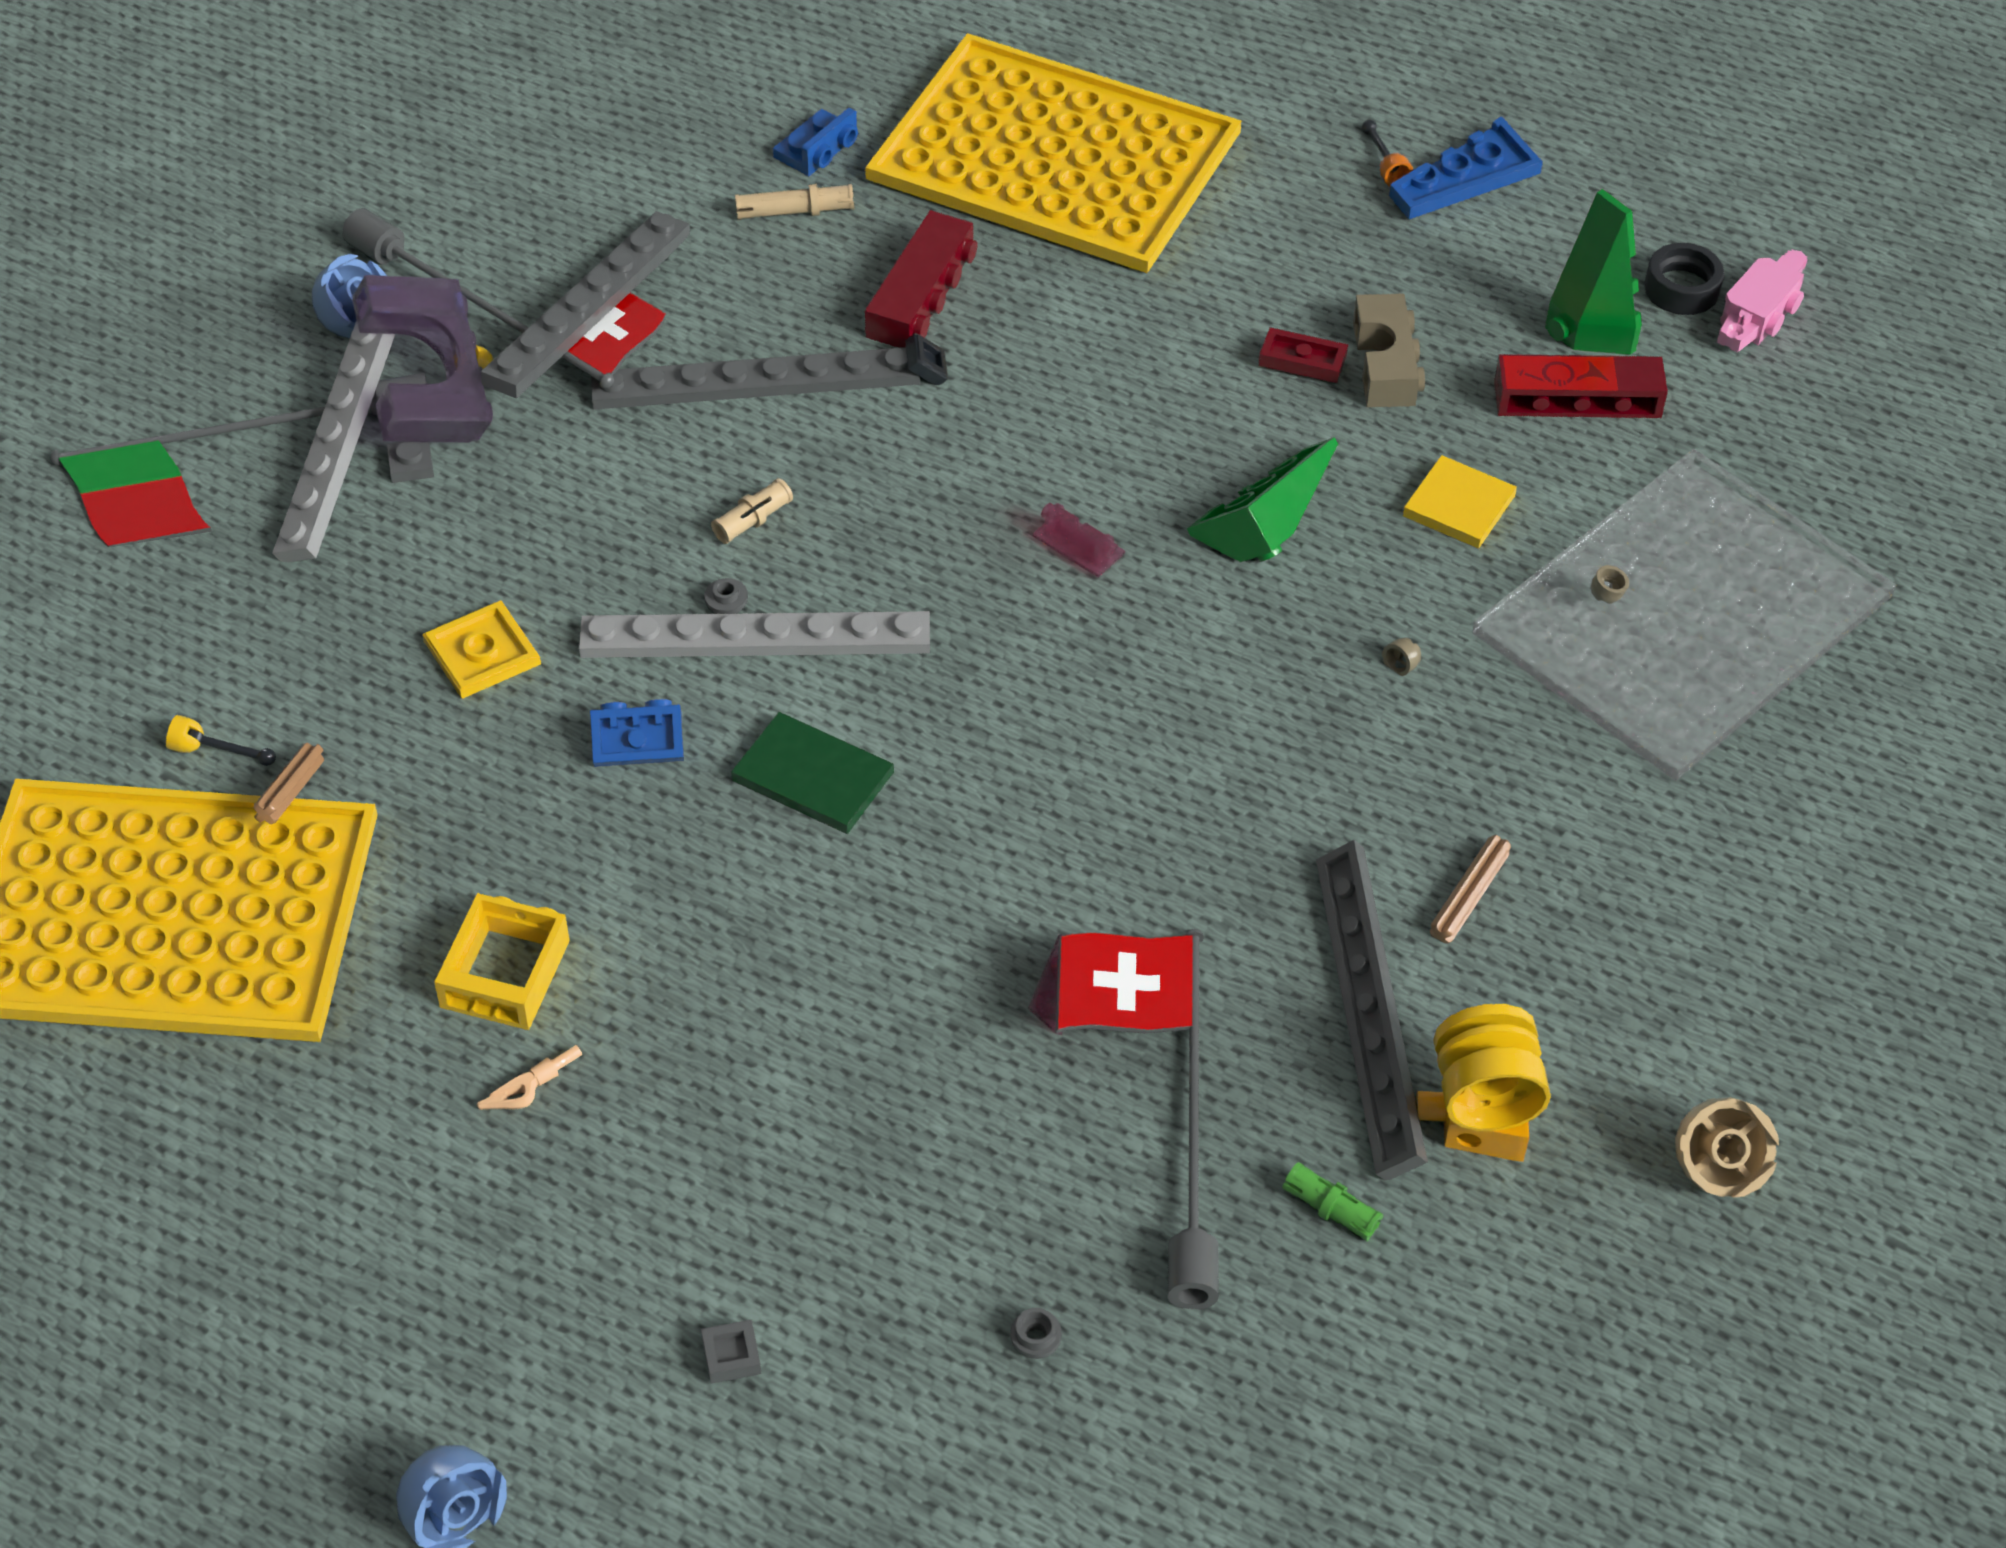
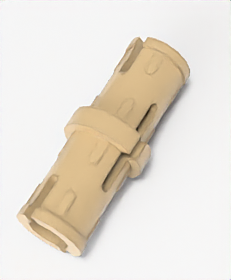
[711,478,793,544]

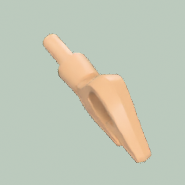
[476,1045,582,1110]

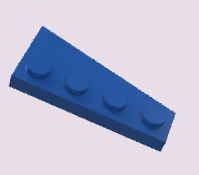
[1389,116,1543,219]

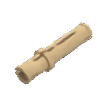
[735,184,854,220]

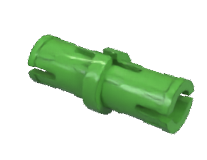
[1282,1162,1384,1241]

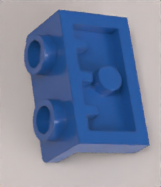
[773,108,858,177]
[590,699,684,767]

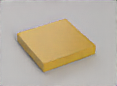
[1403,455,1517,549]
[422,600,541,699]

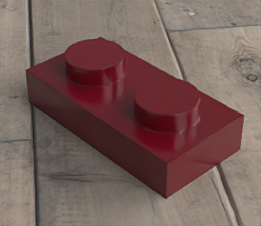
[1258,327,1348,383]

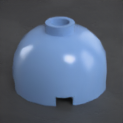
[312,254,393,338]
[396,1445,507,1548]

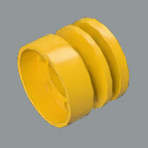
[1433,1004,1551,1131]

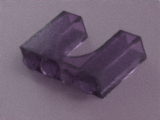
[352,275,493,442]

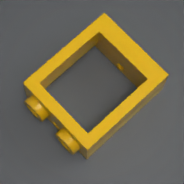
[434,893,570,1030]

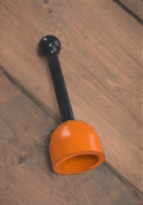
[1362,119,1413,187]

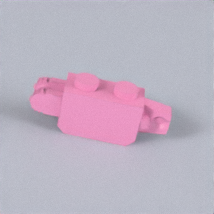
[1717,249,1808,352]

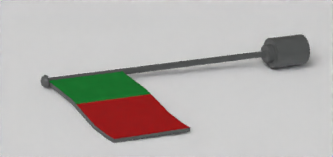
[50,372,432,547]

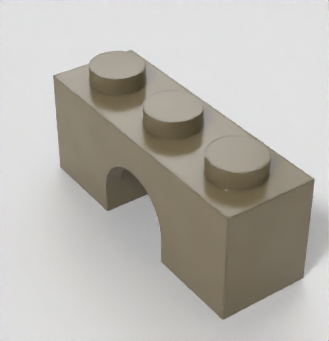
[1353,294,1425,407]

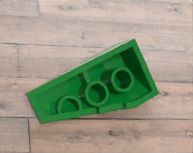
[1545,189,1642,355]
[1187,437,1338,562]

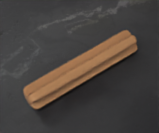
[253,743,324,824]
[1430,835,1511,944]

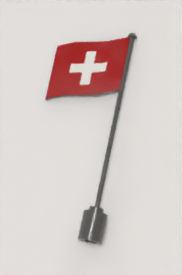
[342,208,666,389]
[1055,929,1219,1309]

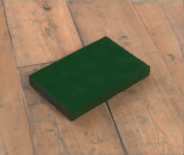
[731,712,894,834]

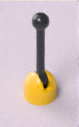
[166,715,276,766]

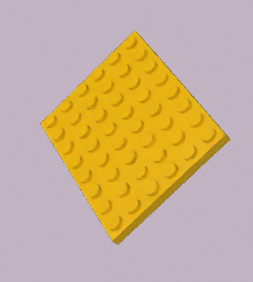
[865,33,1241,273]
[0,778,378,1042]

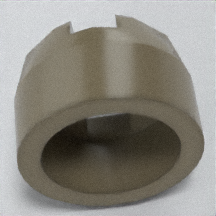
[1590,565,1629,604]
[1382,637,1421,676]

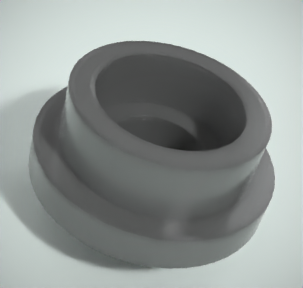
[704,578,748,614]
[1011,1308,1062,1359]

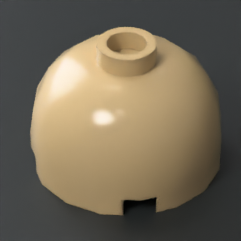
[1675,1097,1779,1198]

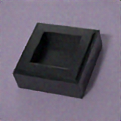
[905,333,948,385]

